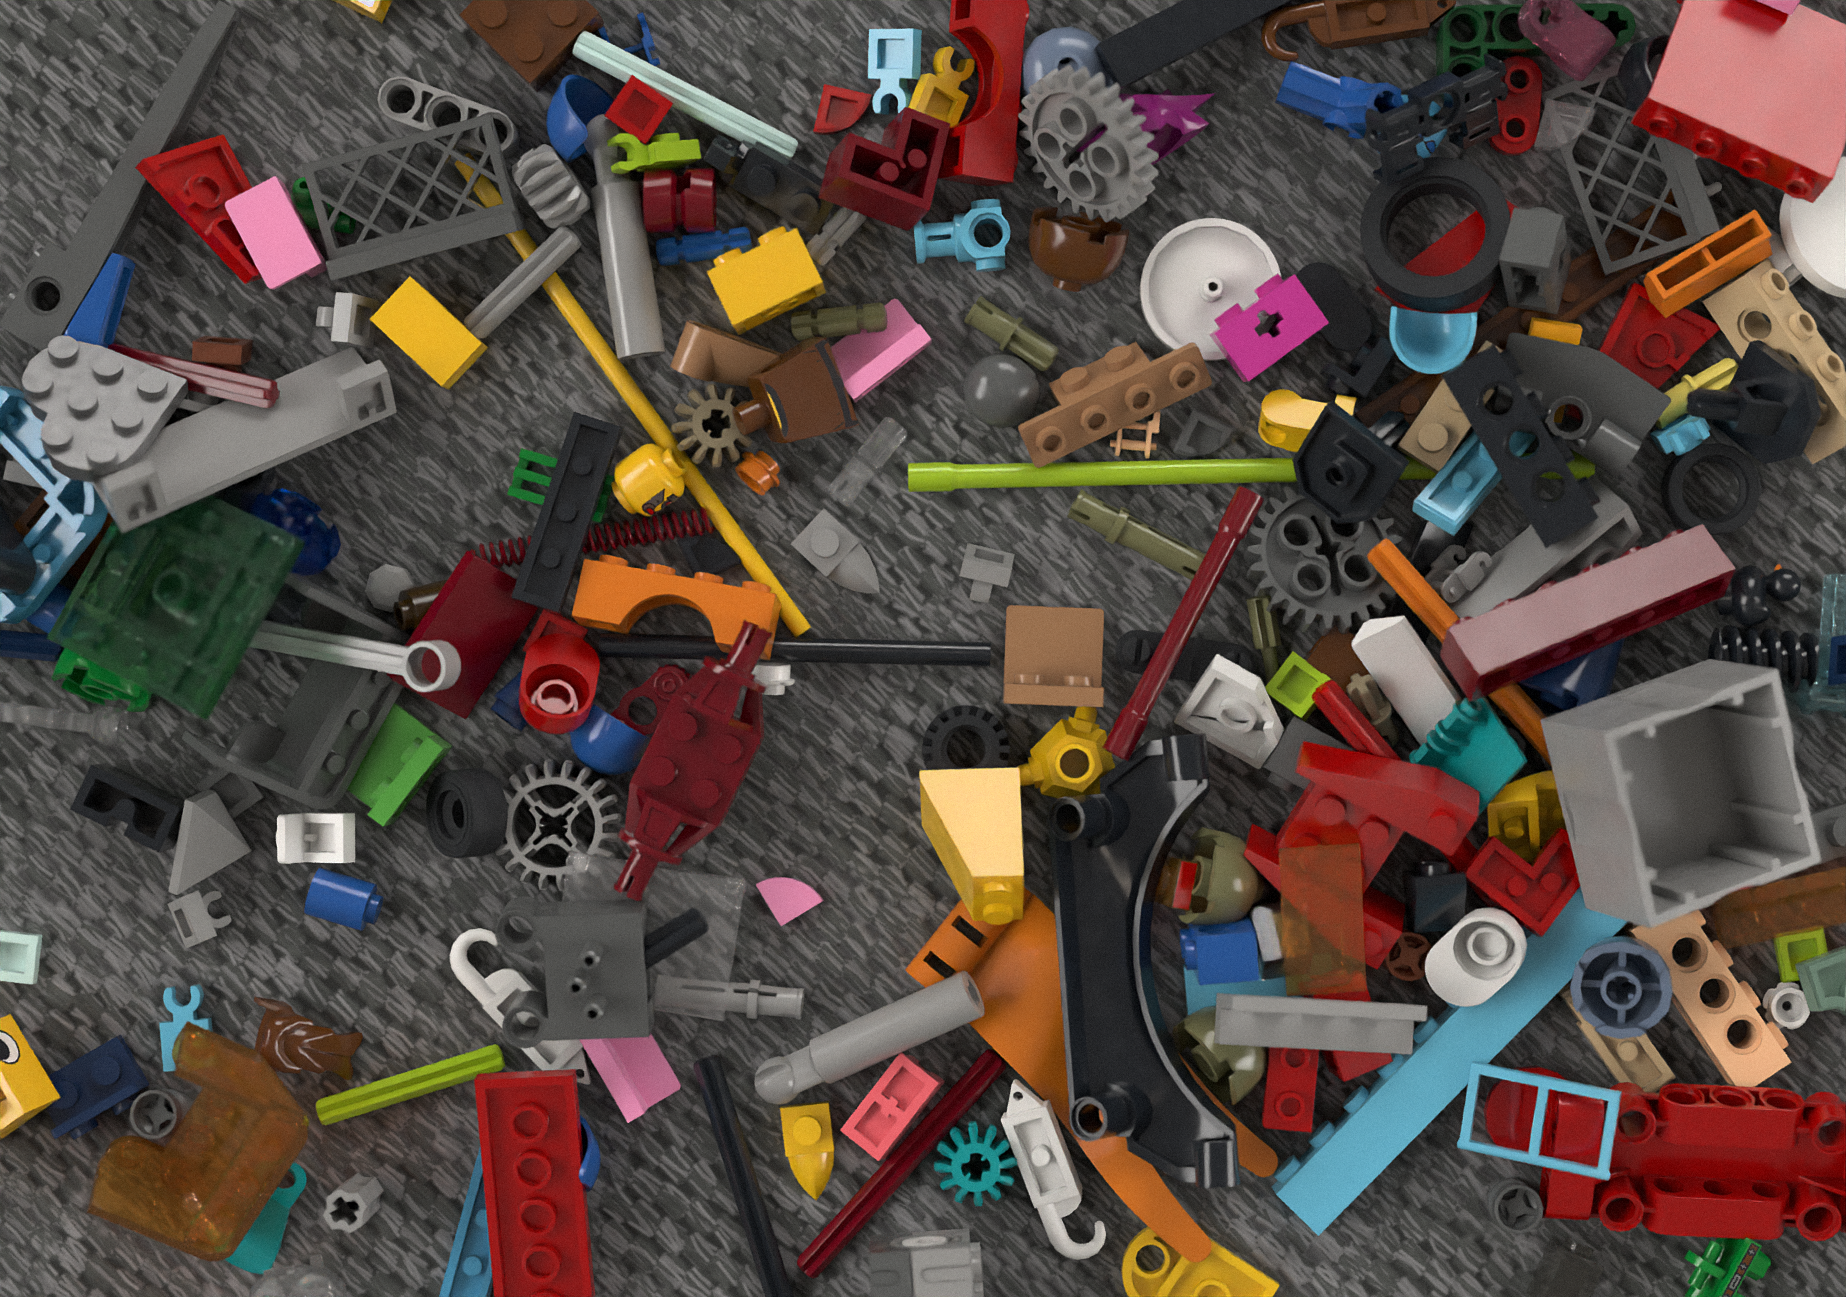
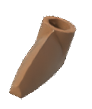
[670,320,783,387]

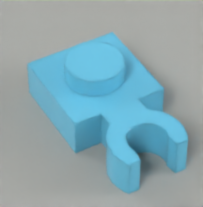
[868,28,922,115]
[1650,413,1710,456]
[159,984,215,1072]

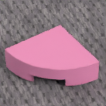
[756,877,823,926]

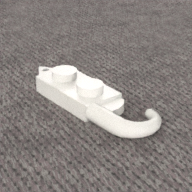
[450,928,591,1085]

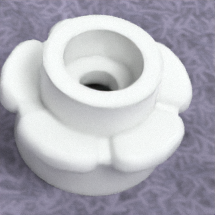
[752,662,795,695]
[1762,982,1810,1030]

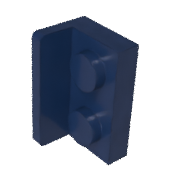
[46,1034,150,1140]

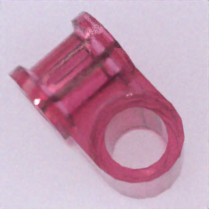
[1517,0,1616,82]

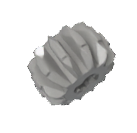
[512,144,590,230]

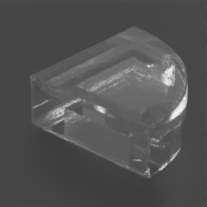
[1534,99,1596,151]

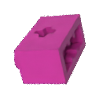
[1209,273,1329,382]

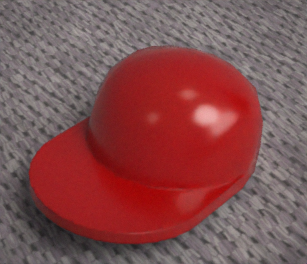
[519,633,600,735]

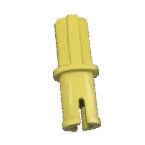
[1656,358,1739,429]

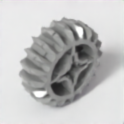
[495,759,623,891]

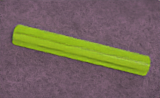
[316,1044,505,1125]

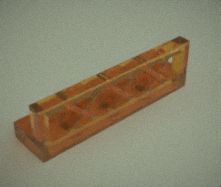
[1710,867,1846,950]

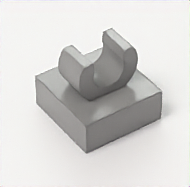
[316,292,378,349]
[960,543,1015,604]
[168,891,232,949]

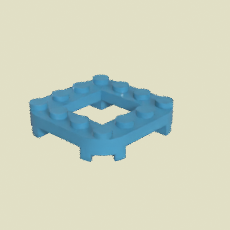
[0,386,109,624]

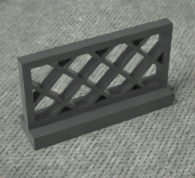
[1541,56,1720,277]
[302,114,527,281]

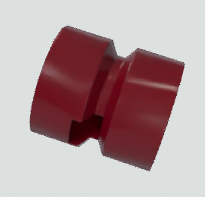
[643,168,717,233]

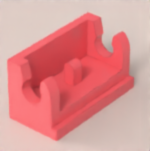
[840,1053,945,1161]

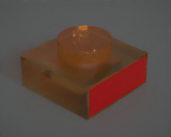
[1155,855,1199,911]

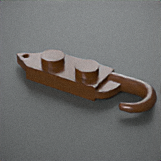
[1261,0,1456,61]

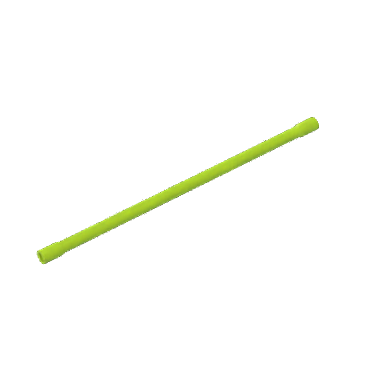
[908,450,1595,492]

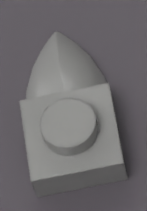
[791,508,879,593]

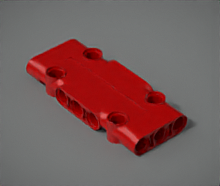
[1539,1082,1846,1242]

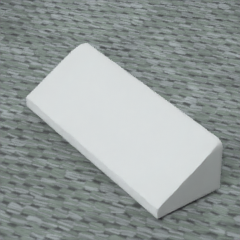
[1352,616,1462,746]

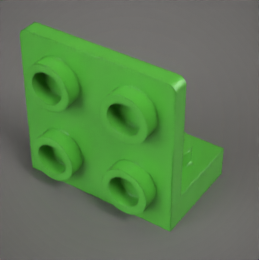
[347,702,453,827]

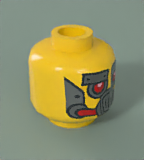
[611,443,686,516]

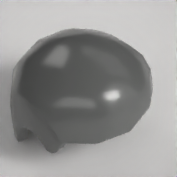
[962,353,1041,428]

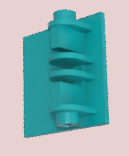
[1409,697,1527,815]

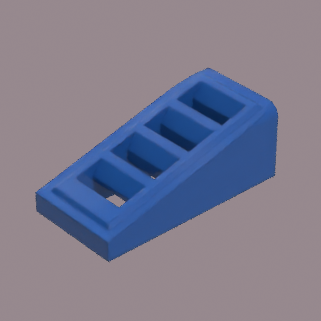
[63,253,135,348]

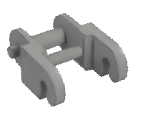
[1424,544,1492,603]

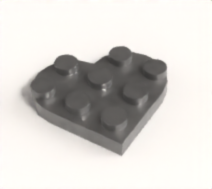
[22,336,188,483]

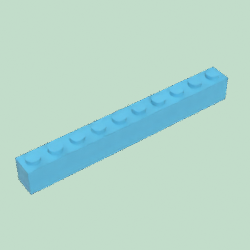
[1272,886,1628,1236]

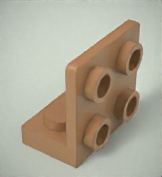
[1003,605,1104,707]

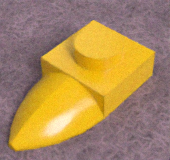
[780,1101,835,1200]

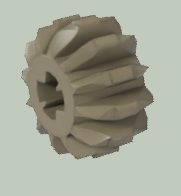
[671,384,753,468]

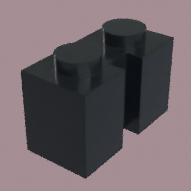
[70,763,185,853]

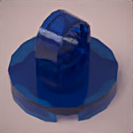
[244,488,341,584]

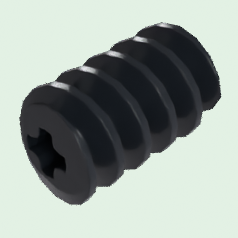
[1708,625,1819,693]

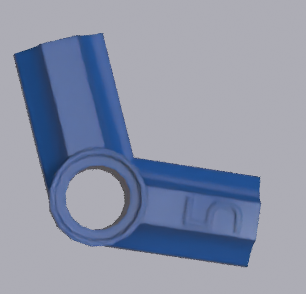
[1275,61,1405,139]

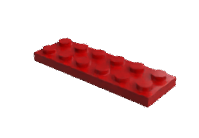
[474,1069,595,1297]

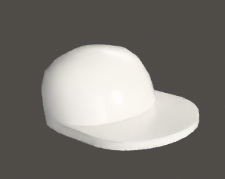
[1425,908,1527,1007]

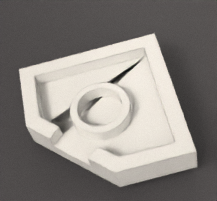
[1174,654,1284,769]

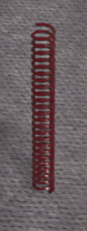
[470,507,715,569]

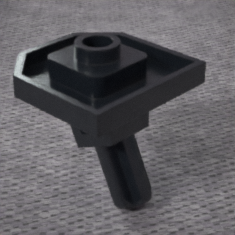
[1686,340,1822,464]
[1292,401,1410,524]

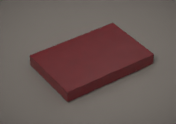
[386,550,538,720]

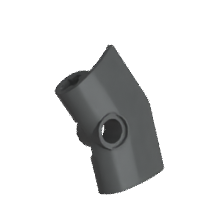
[1491,332,1671,479]

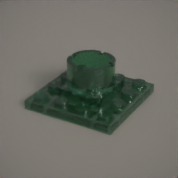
[47,495,306,721]

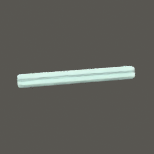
[572,31,798,160]

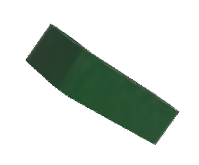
[1436,3,1636,100]

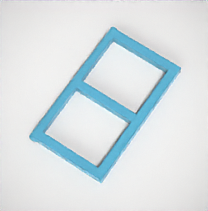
[1457,1061,1621,1180]

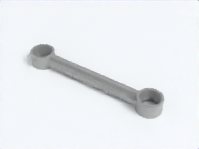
[190,602,461,692]

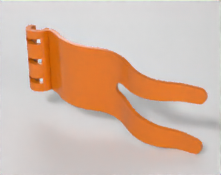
[905,886,1278,1262]

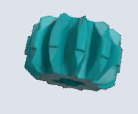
[934,1121,1017,1206]

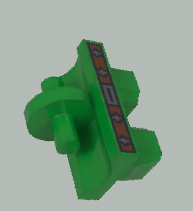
[1684,1237,1771,1297]

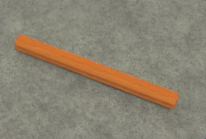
[1367,539,1552,767]

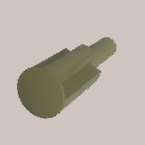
[1245,594,1282,684]

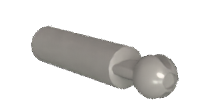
[584,114,666,360]
[754,971,985,1105]

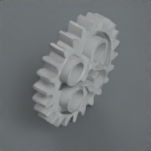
[1018,65,1159,222]

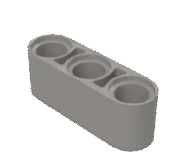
[378,76,520,160]

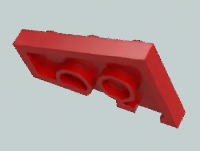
[1564,282,1720,423]

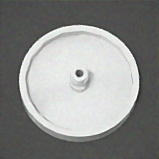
[1779,157,1846,298]
[1140,218,1281,361]

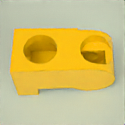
[1258,389,1356,452]

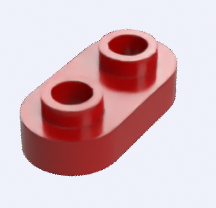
[1488,56,1542,156]

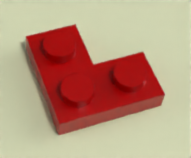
[1462,828,1580,937]

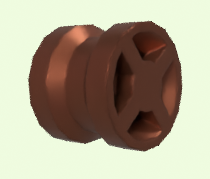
[1382,929,1432,981]

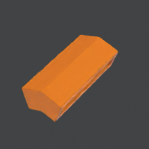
[1643,209,1773,318]

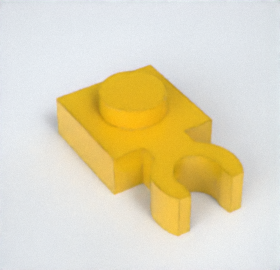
[908,46,975,127]

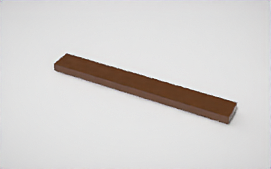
[1354,192,1687,445]

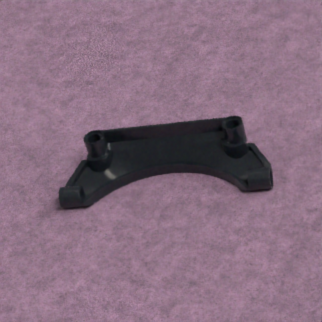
[1047,734,1241,1188]

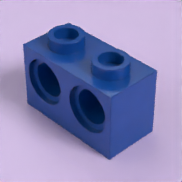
[1179,913,1259,985]

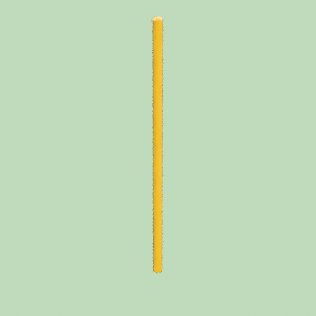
[454,153,811,638]

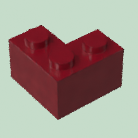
[818,106,950,231]

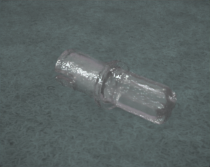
[825,417,907,508]

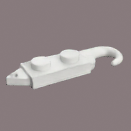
[1001,1079,1106,1260]

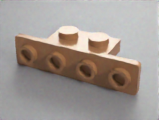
[1018,342,1212,468]

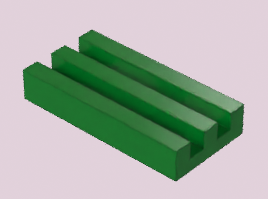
[507,448,615,524]

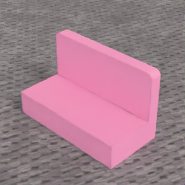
[225,176,327,290]
[831,299,932,403]
[580,1033,681,1123]

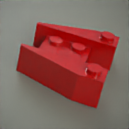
[1243,741,1480,970]

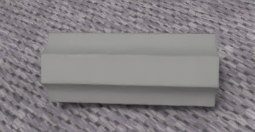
[322,1173,384,1234]

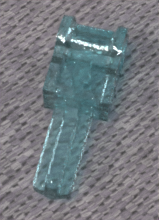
[1799,574,1846,718]

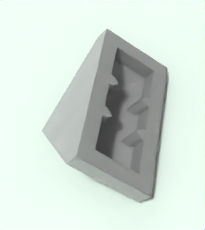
[168,789,252,895]

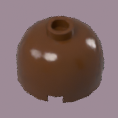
[1028,206,1130,292]

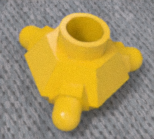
[1016,706,1115,798]

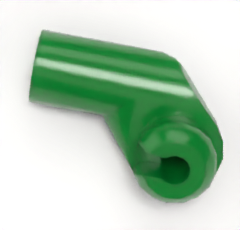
[291,177,356,234]

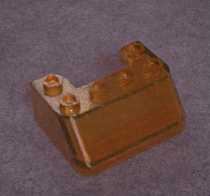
[87,1021,309,1261]

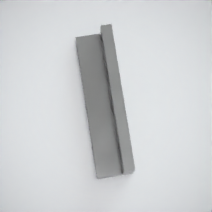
[1214,993,1427,1054]

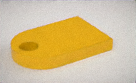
[1121,1227,1280,1297]

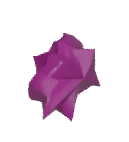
[1076,88,1216,166]

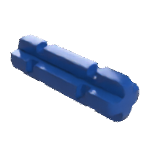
[656,227,752,266]

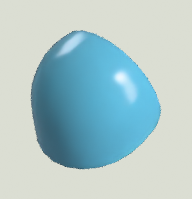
[1389,306,1477,374]

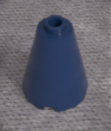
[1517,638,1625,717]

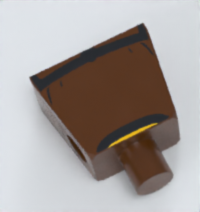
[732,337,859,443]

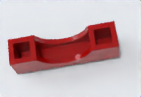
[937,0,1029,186]

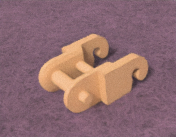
[1110,410,1160,459]

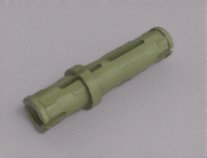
[1067,489,1205,580]

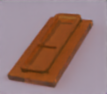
[1279,843,1366,996]

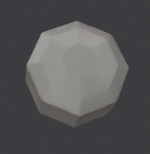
[365,564,416,612]

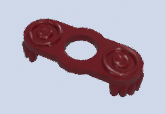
[610,664,690,735]

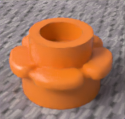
[735,450,780,495]

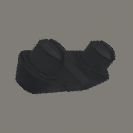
[1115,630,1256,683]

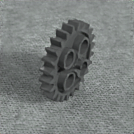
[1243,486,1405,636]

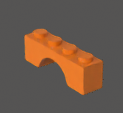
[571,555,781,661]

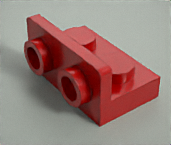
[1261,1047,1319,1133]

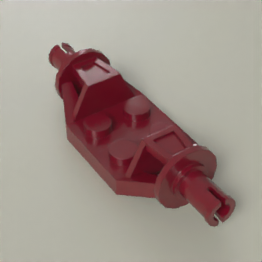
[612,619,773,901]

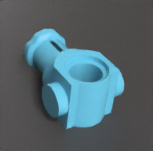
[914,199,1011,272]

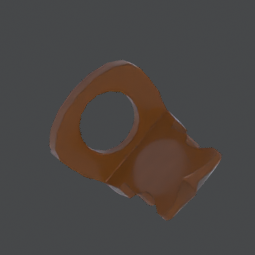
[236,997,363,1080]

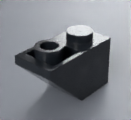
[1402,859,1467,933]

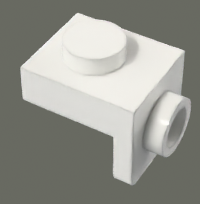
[276,812,355,864]

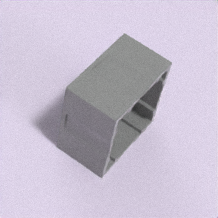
[1541,659,1821,928]

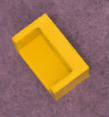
[370,276,488,390]

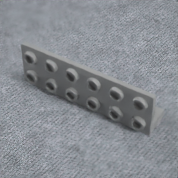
[91,347,397,533]

